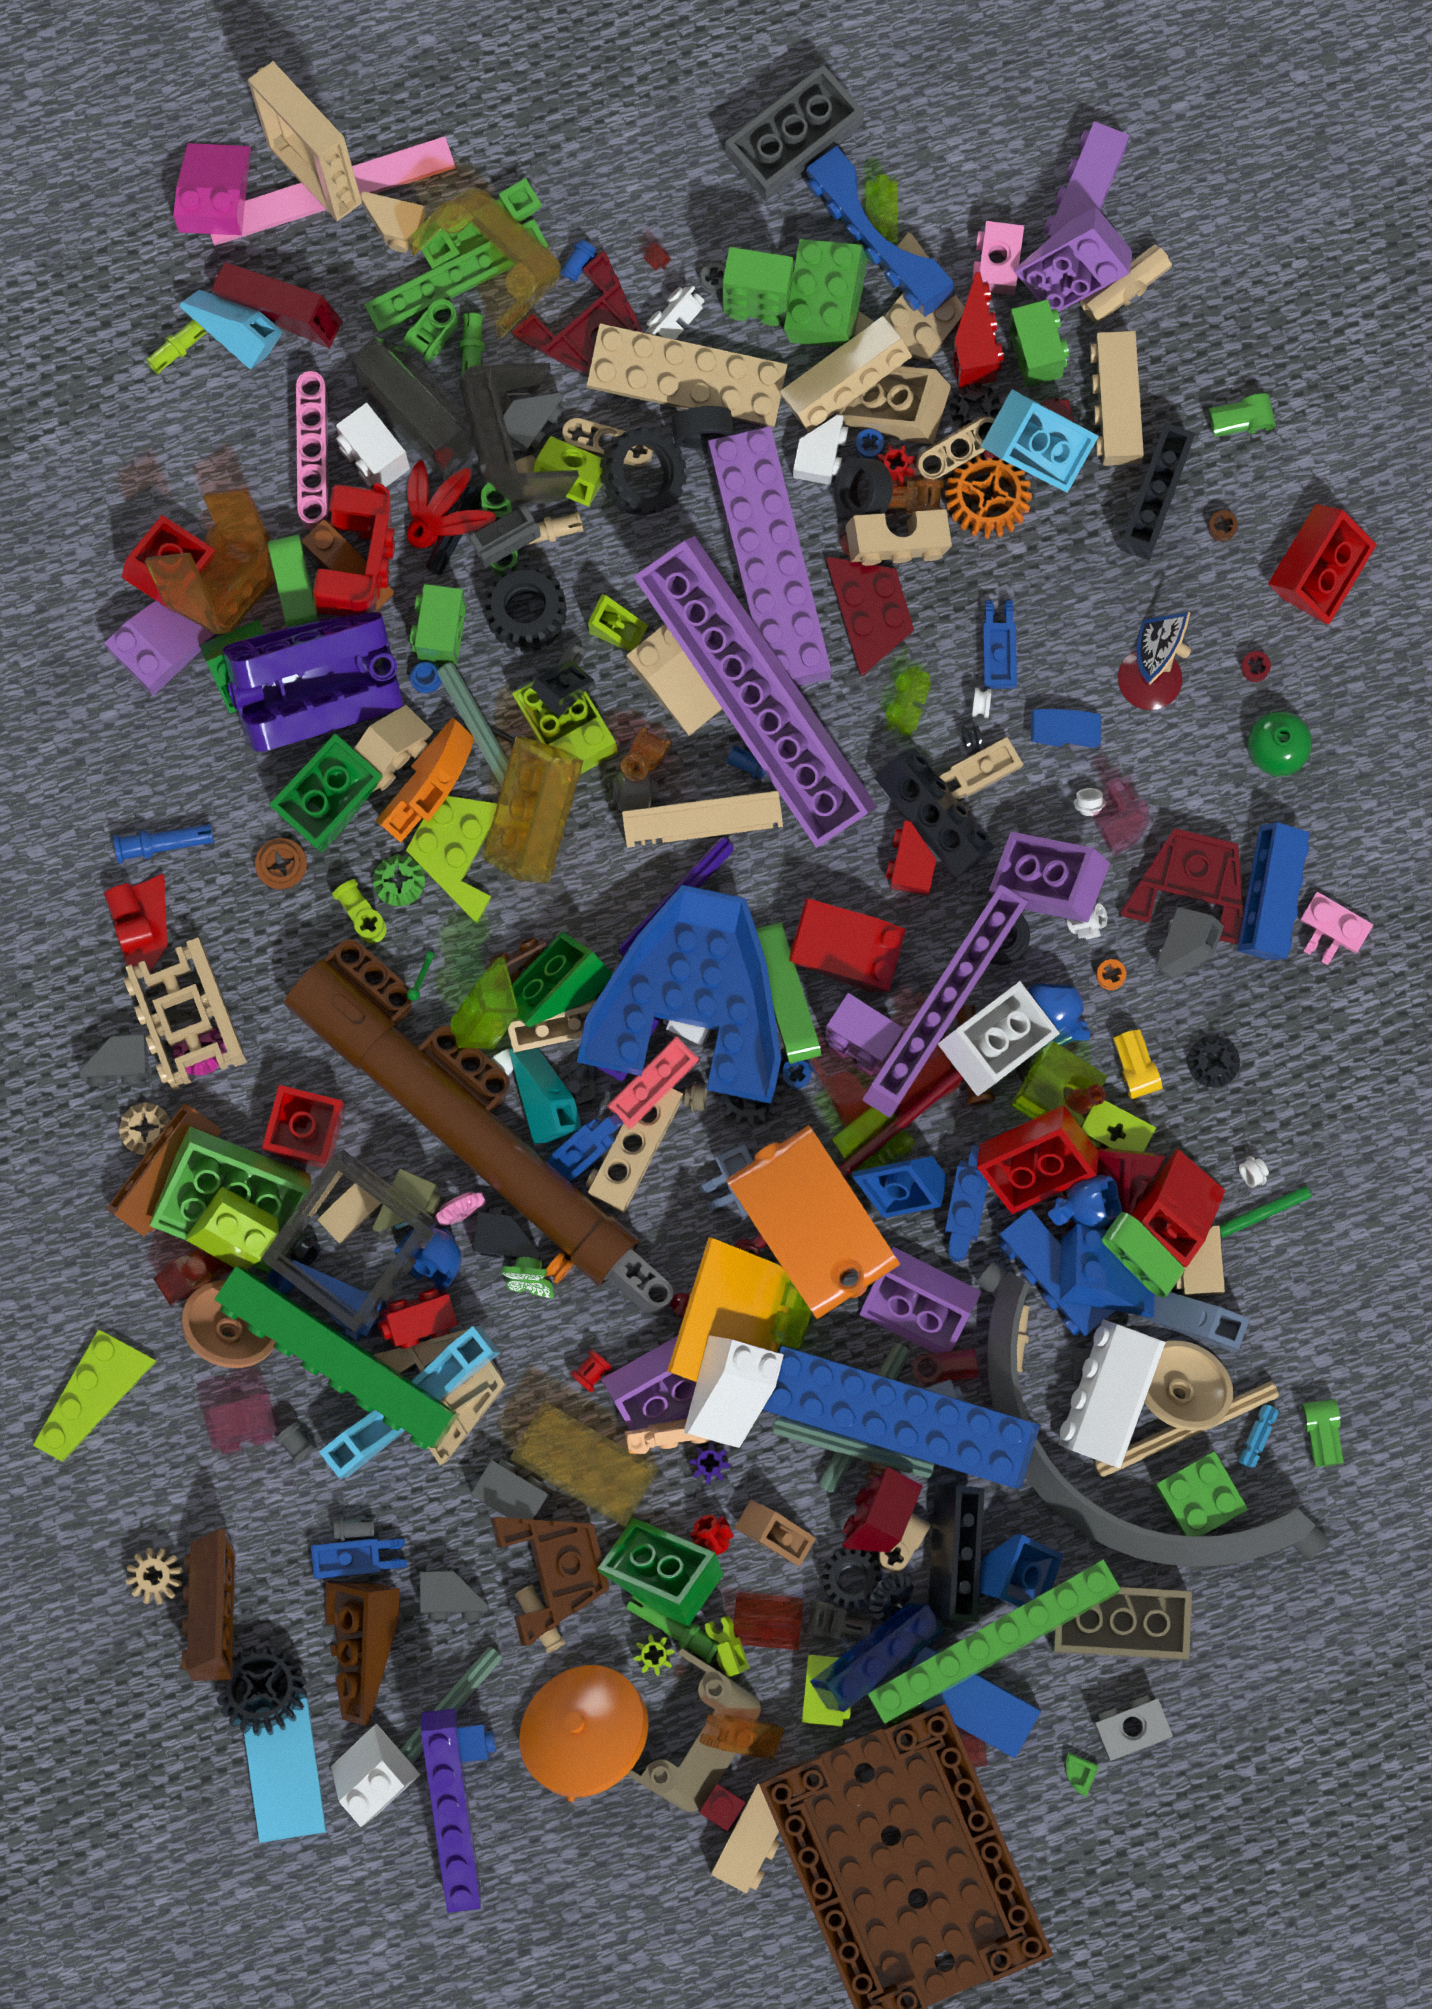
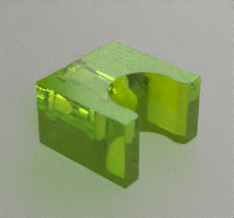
[1010,1041,1108,1127]

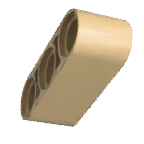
[915,416,995,479]

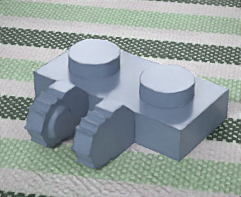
[699,1144,753,1218]

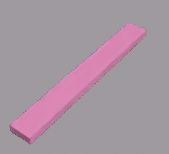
[211,136,455,246]

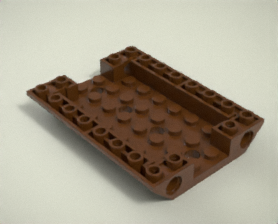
[759,1703,1054,2009]

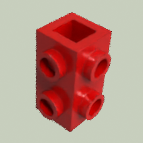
[378,1288,458,1349]

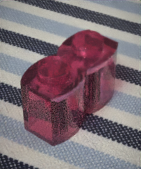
[203,1393,280,1455]

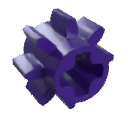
[689,1443,731,1485]

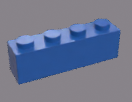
[1237,822,1310,961]
[998,1209,1115,1339]

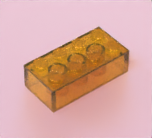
[510,1401,659,1529]

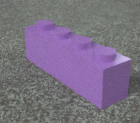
[1043,121,1130,240]

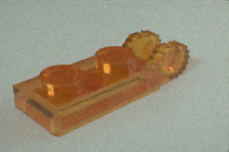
[699,1714,784,1760]

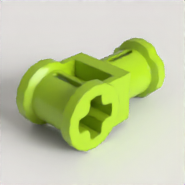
[331,879,386,944]

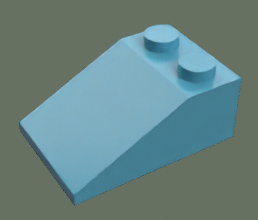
[981,389,1099,493]

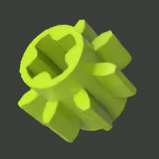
[633,1634,675,1676]

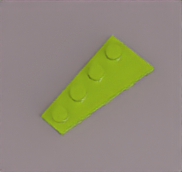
[33,1329,157,1462]

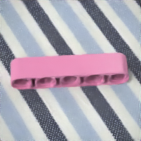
[296,371,329,530]

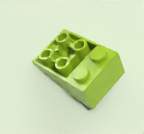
[512,681,618,785]

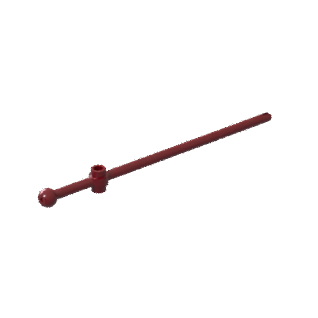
[670,1068,964,1319]

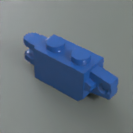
[944,1145,988,1263]

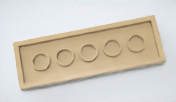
[586,324,788,428]

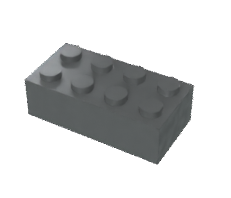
[725,65,864,202]

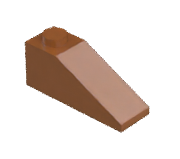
[301,519,395,612]

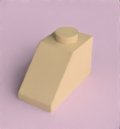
[361,191,426,253]
[1175,1226,1225,1297]

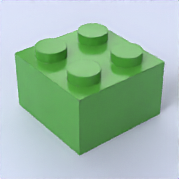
[1008,300,1069,387]
[410,584,467,667]
[1154,1451,1248,1537]

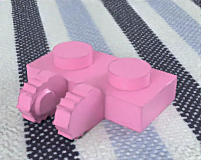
[1300,892,1373,965]

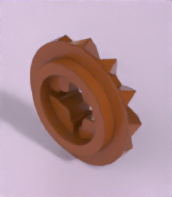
[255,838,307,890]

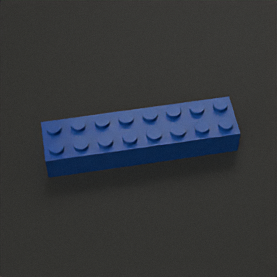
[763,1346,1041,1489]

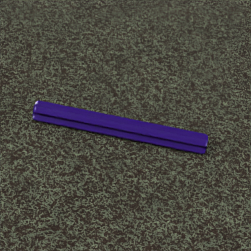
[618,837,734,958]

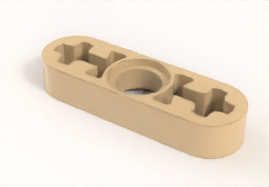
[562,418,653,467]

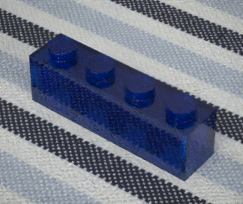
[810,1602,945,1712]

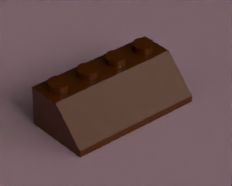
[182,1529,236,1681]

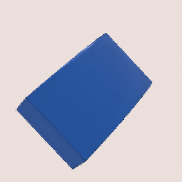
[1031,709,1101,748]

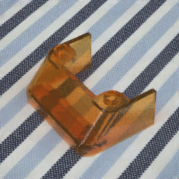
[145,488,276,634]

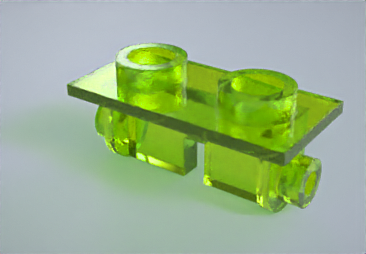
[866,174,898,243]
[885,666,932,736]
[771,1280,812,1349]

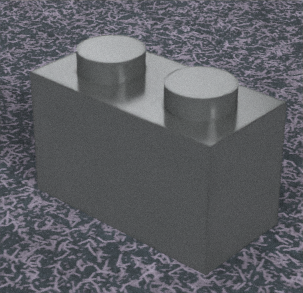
[471,1459,549,1520]

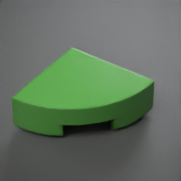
[1065,1752,1099,1797]

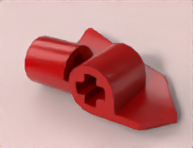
[104,874,167,972]

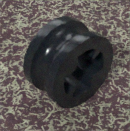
[961,723,984,755]

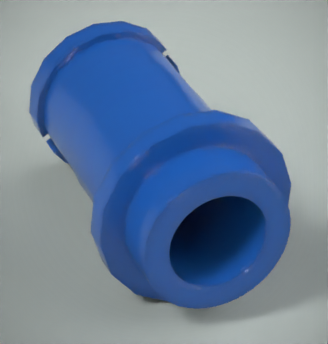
[559,240,596,283]
[726,745,766,780]

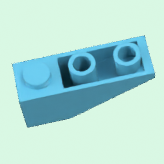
[179,290,283,370]

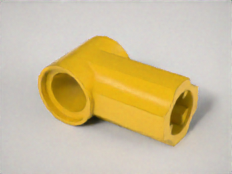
[1113,1029,1163,1099]

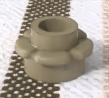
[684,1081,707,1113]

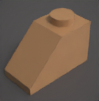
[734,1500,816,1567]

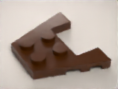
[490,1517,610,1646]

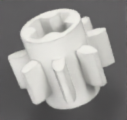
[1067,903,1107,940]

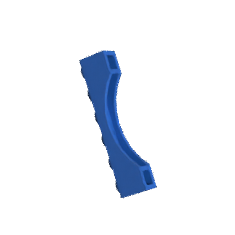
[806,146,955,317]

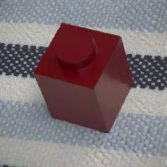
[699,1784,746,1831]

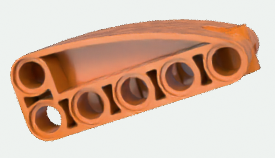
[726,1125,901,1319]

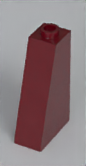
[212,262,343,349]

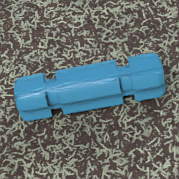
[1238,1404,1279,1468]

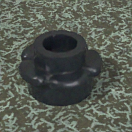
[290,1234,320,1265]

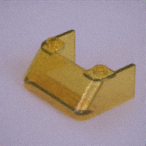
[407,188,561,339]

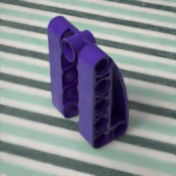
[222,612,404,752]

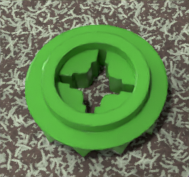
[373,854,425,907]

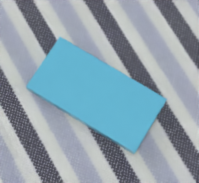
[244,1698,327,1843]

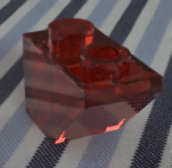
[153,1249,234,1306]

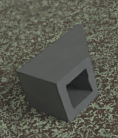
[494,393,564,454]
[1156,907,1224,979]
[80,1034,149,1087]
[420,1571,489,1620]

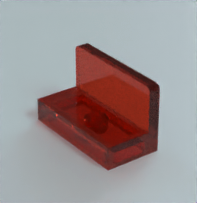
[733,1592,803,1650]

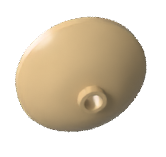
[1144,1341,1233,1431]

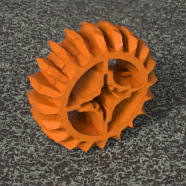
[945,454,1032,539]

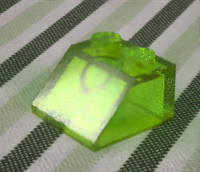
[451,957,518,1049]

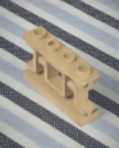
[123,937,247,1091]

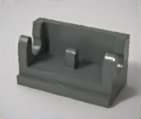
[467,503,541,568]

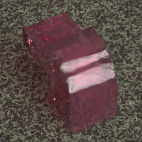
[1098,777,1149,857]

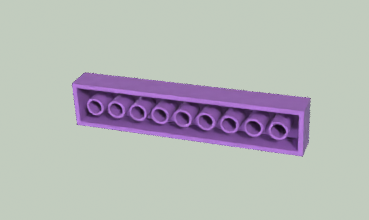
[633,536,877,848]

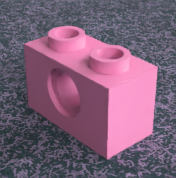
[972,221,1024,296]

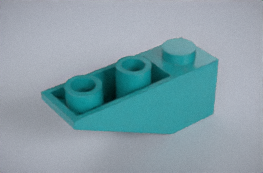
[509,1047,582,1144]

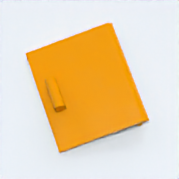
[667,1237,797,1383]

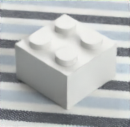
[336,402,410,487]

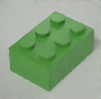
[784,239,868,348]
[723,247,793,326]

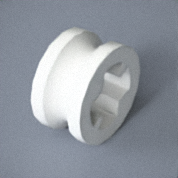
[972,687,992,718]

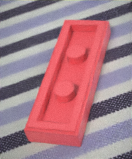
[607,1036,700,1130]

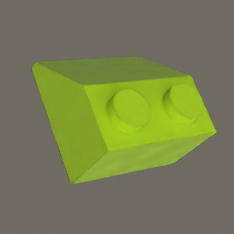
[186,1186,279,1269]

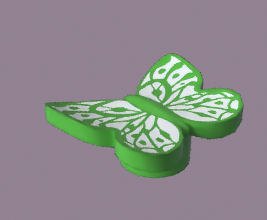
[501,1257,555,1298]

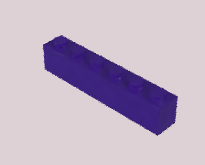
[421,1708,481,1913]

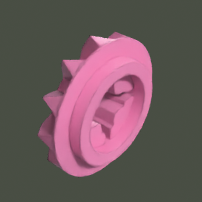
[435,1192,486,1226]

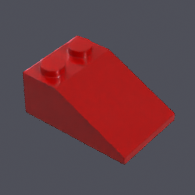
[788,899,906,992]

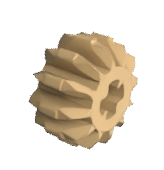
[126,1548,183,1605]

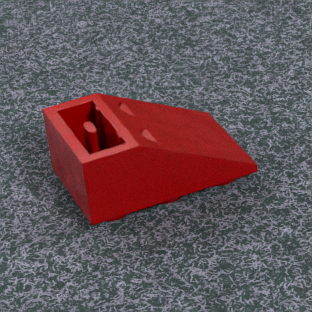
[953,272,1003,388]
[1130,1149,1226,1267]

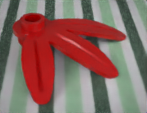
[407,460,496,549]

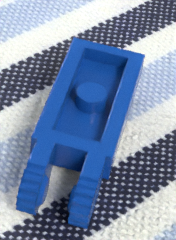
[983,600,1017,689]
[311,1539,407,1580]

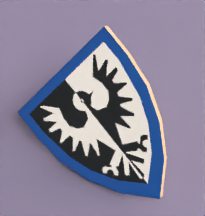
[1136,612,1191,685]

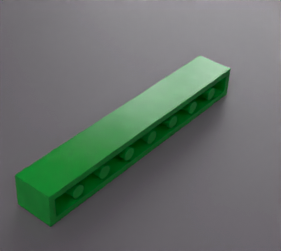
[214,1266,460,1450]

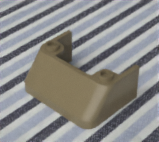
[627,1648,761,1812]

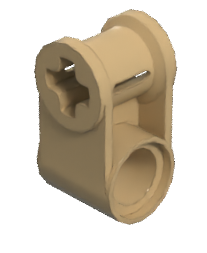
[878,1513,931,1574]

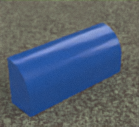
[909,1644,1041,1758]

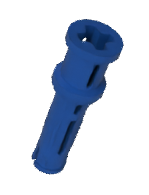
[113,823,214,864]

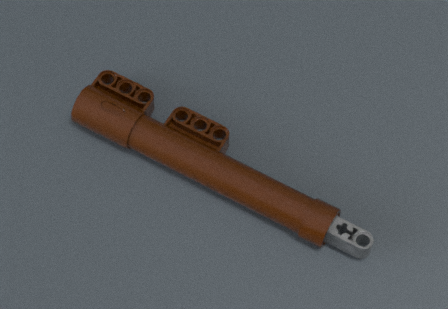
[284,939,673,1316]

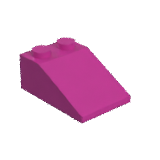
[173,143,251,236]

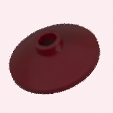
[1118,650,1182,710]

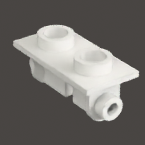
[645,286,705,340]

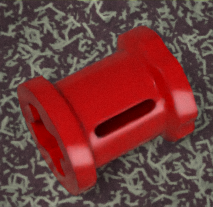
[570,1349,613,1394]

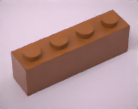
[106,1103,223,1237]

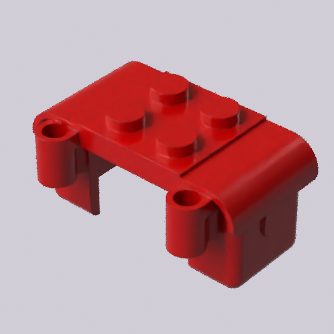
[313,483,396,617]

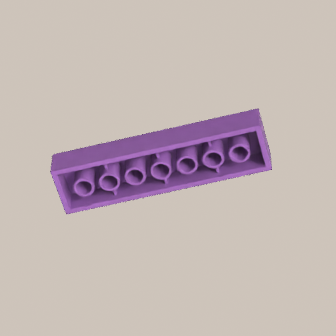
[708,426,831,687]

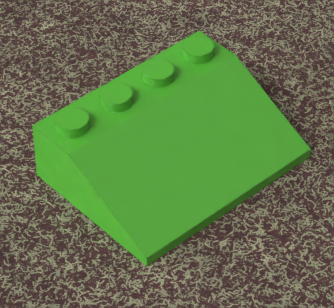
[150,1126,312,1272]

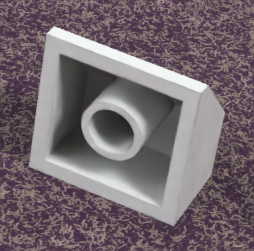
[331,1724,421,1827]

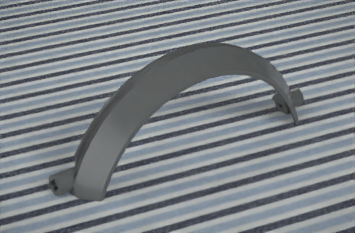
[976,1260,1329,1567]

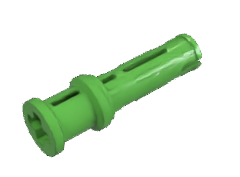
[626,1596,719,1665]

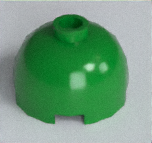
[1247,711,1312,777]

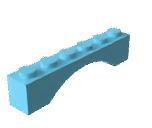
[319,1326,501,1478]

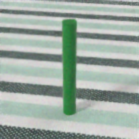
[1218,1186,1312,1238]

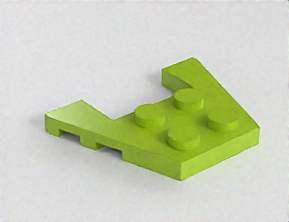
[406,796,538,923]

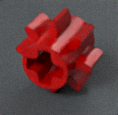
[877,445,915,486]
[690,1515,734,1555]

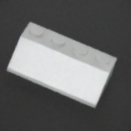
[1058,1319,1166,1468]

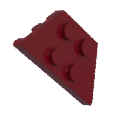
[826,557,914,677]
[1059,1147,1165,1215]

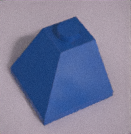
[852,1156,948,1218]
[979,1534,1064,1608]

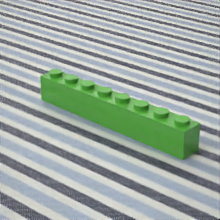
[868,1559,1122,1725]

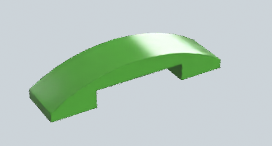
[416,178,542,270]

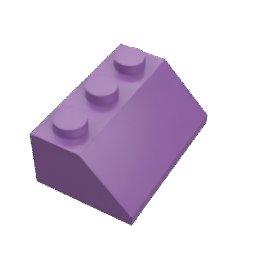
[859,1247,982,1360]
[601,1336,696,1431]

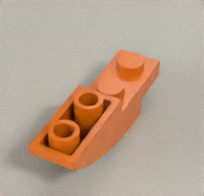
[375,718,474,843]

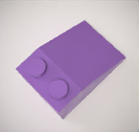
[104,596,223,696]

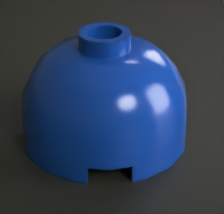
[394,1226,462,1290]

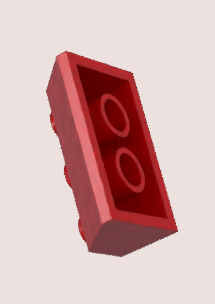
[1268,504,1377,625]

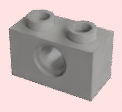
[1093,1695,1173,1761]

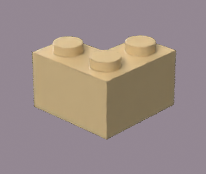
[353,705,433,792]

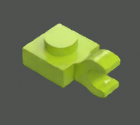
[705,1616,750,1678]

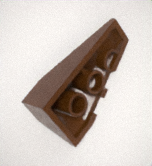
[325,1581,400,1725]

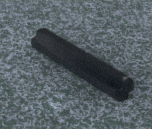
[426,486,481,575]

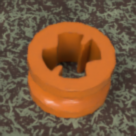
[1096,959,1127,990]
[546,1251,573,1284]

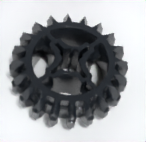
[216,1645,307,1737]

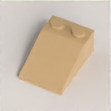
[835,366,951,444]
[626,624,722,736]

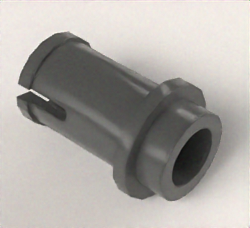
[334,1516,375,1542]

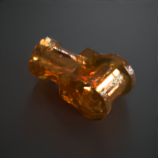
[888,479,944,514]
[620,726,672,781]

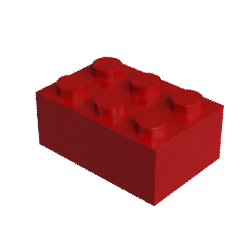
[977,1105,1099,1214]

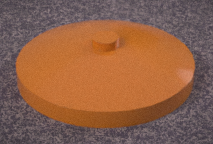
[519,1665,648,1798]

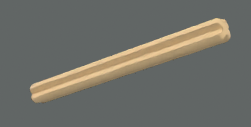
[1095,1381,1279,1477]

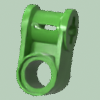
[403,299,459,363]

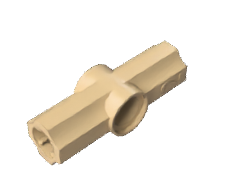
[1080,244,1172,324]

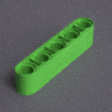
[756,922,822,1064]

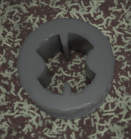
[700,263,725,294]

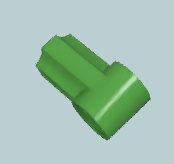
[1208,393,1276,437]
[1302,1399,1344,1468]

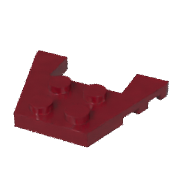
[512,251,643,377]
[1120,828,1244,945]

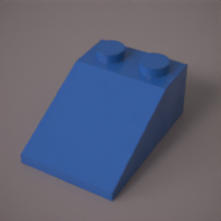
[1060,1224,1154,1318]

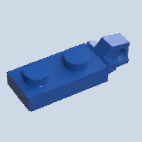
[546,1113,624,1182]

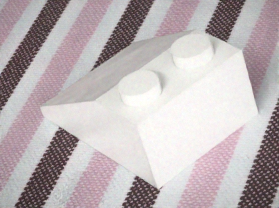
[684,1335,784,1448]

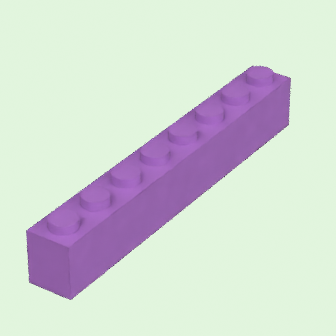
[862,884,1028,1118]

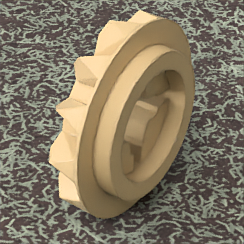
[119,1102,171,1155]

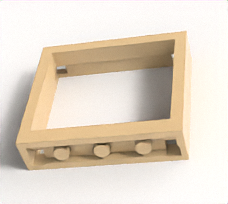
[248,61,362,222]

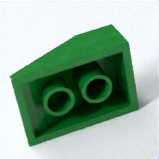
[269,733,383,854]
[495,931,613,1027]
[597,1517,724,1626]

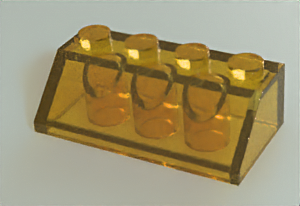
[482,736,584,883]

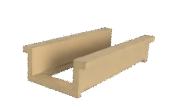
[622,791,783,847]

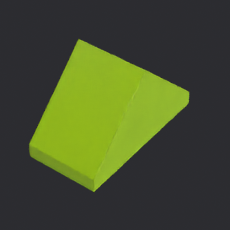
[588,594,648,652]

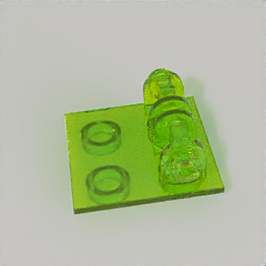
[832,1107,916,1172]

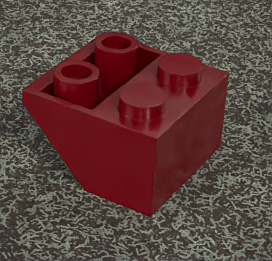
[842,1467,923,1553]

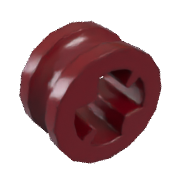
[1241,651,1271,682]

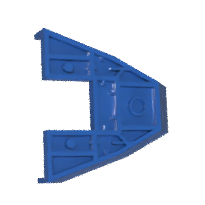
[577,885,781,1103]

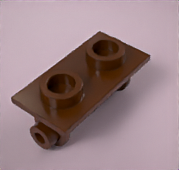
[484,936,547,989]

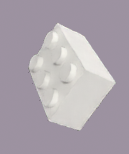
[938,981,1060,1097]

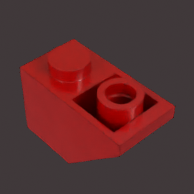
[886,820,936,896]

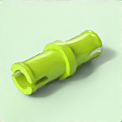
[145,319,207,375]

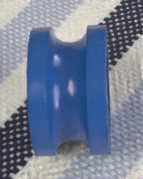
[855,429,884,459]
[782,1061,811,1089]

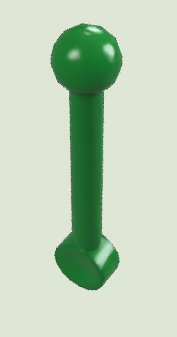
[407,951,435,1001]

